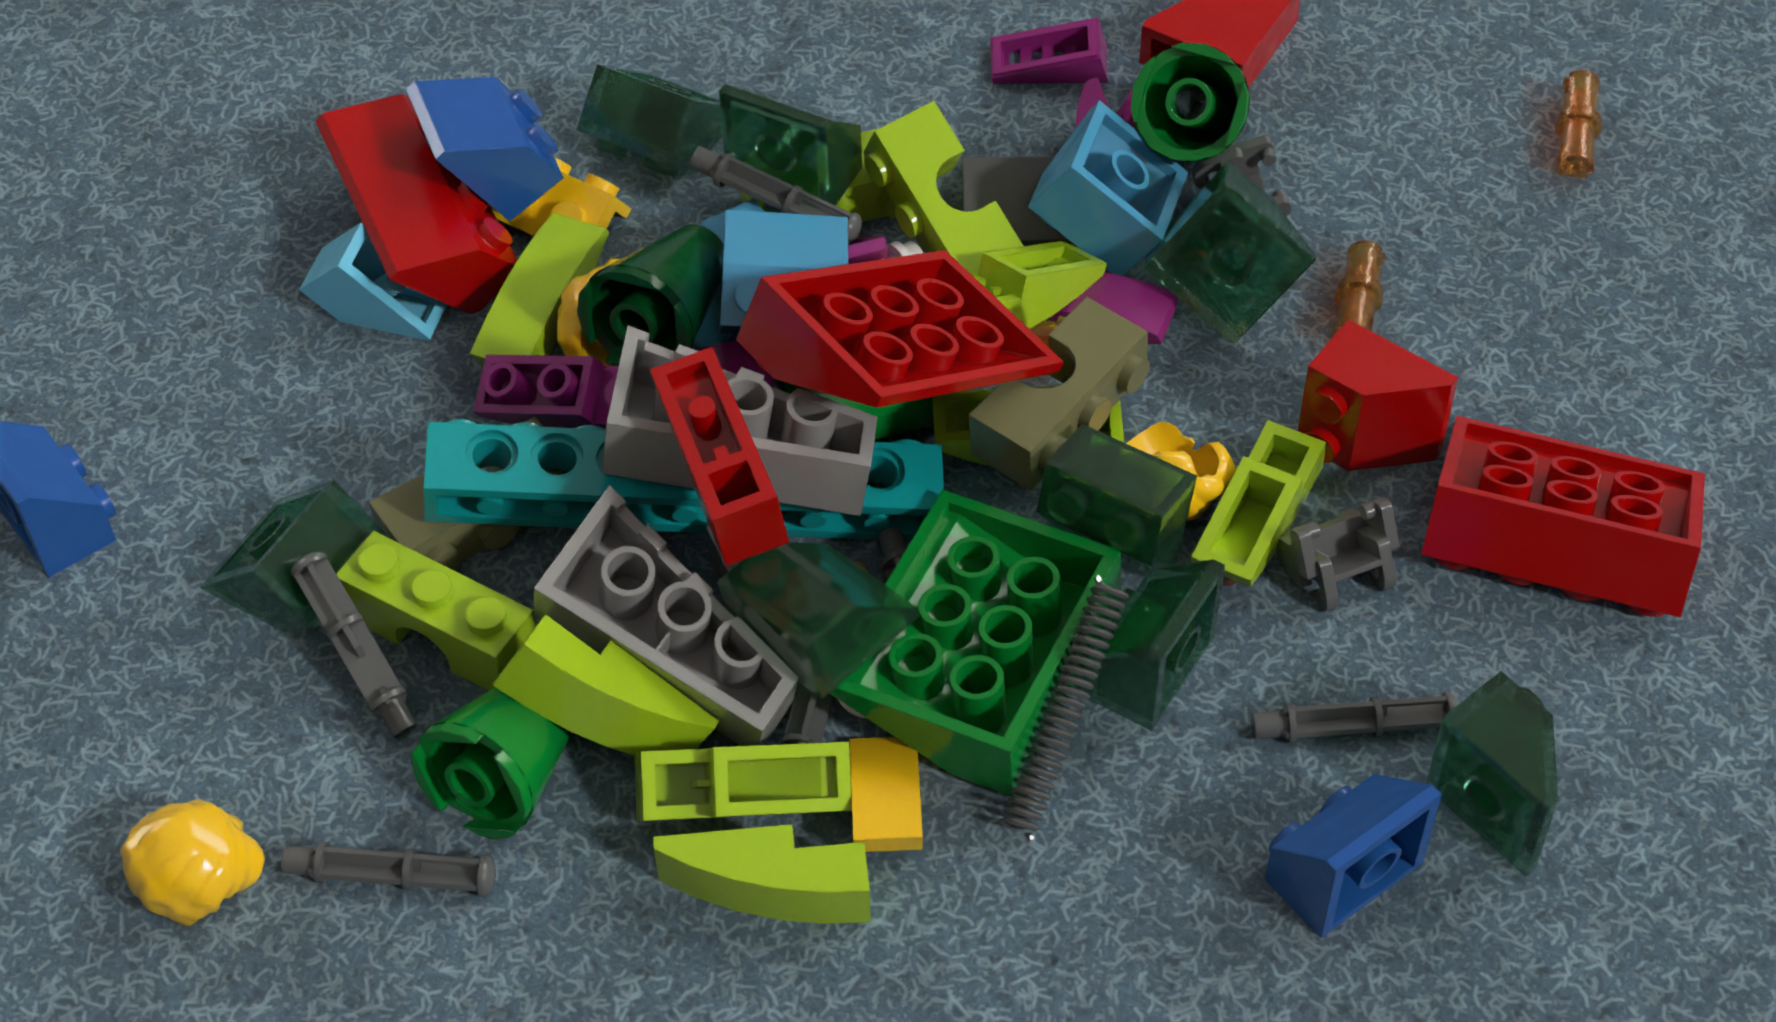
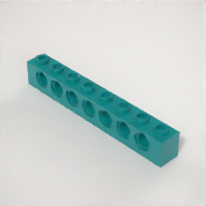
[423,419,944,541]

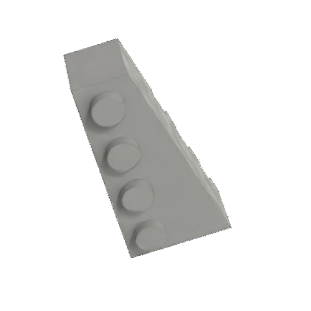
[602,326,878,516]
[534,485,799,746]

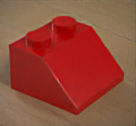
[1297,319,1458,471]

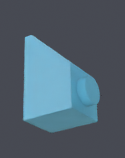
[299,223,448,341]

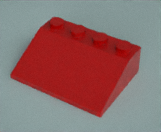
[736,250,1064,408]
[1421,416,1705,618]

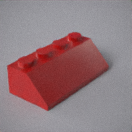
[315,94,517,314]

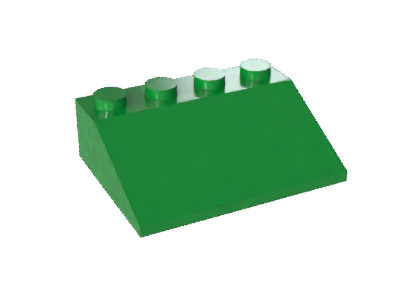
[825,489,1121,797]

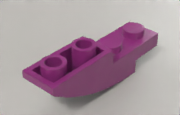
[473,355,619,429]

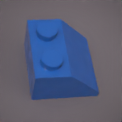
[406,77,564,221]
[0,421,117,578]
[1265,774,1442,938]

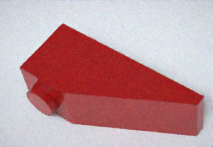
[650,347,790,566]

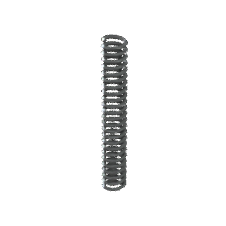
[1000,576,1129,841]

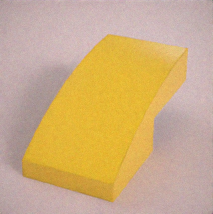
[850,737,923,852]

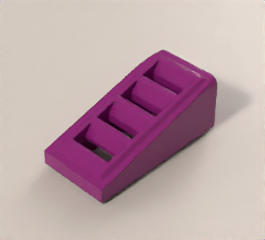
[990,17,1108,84]

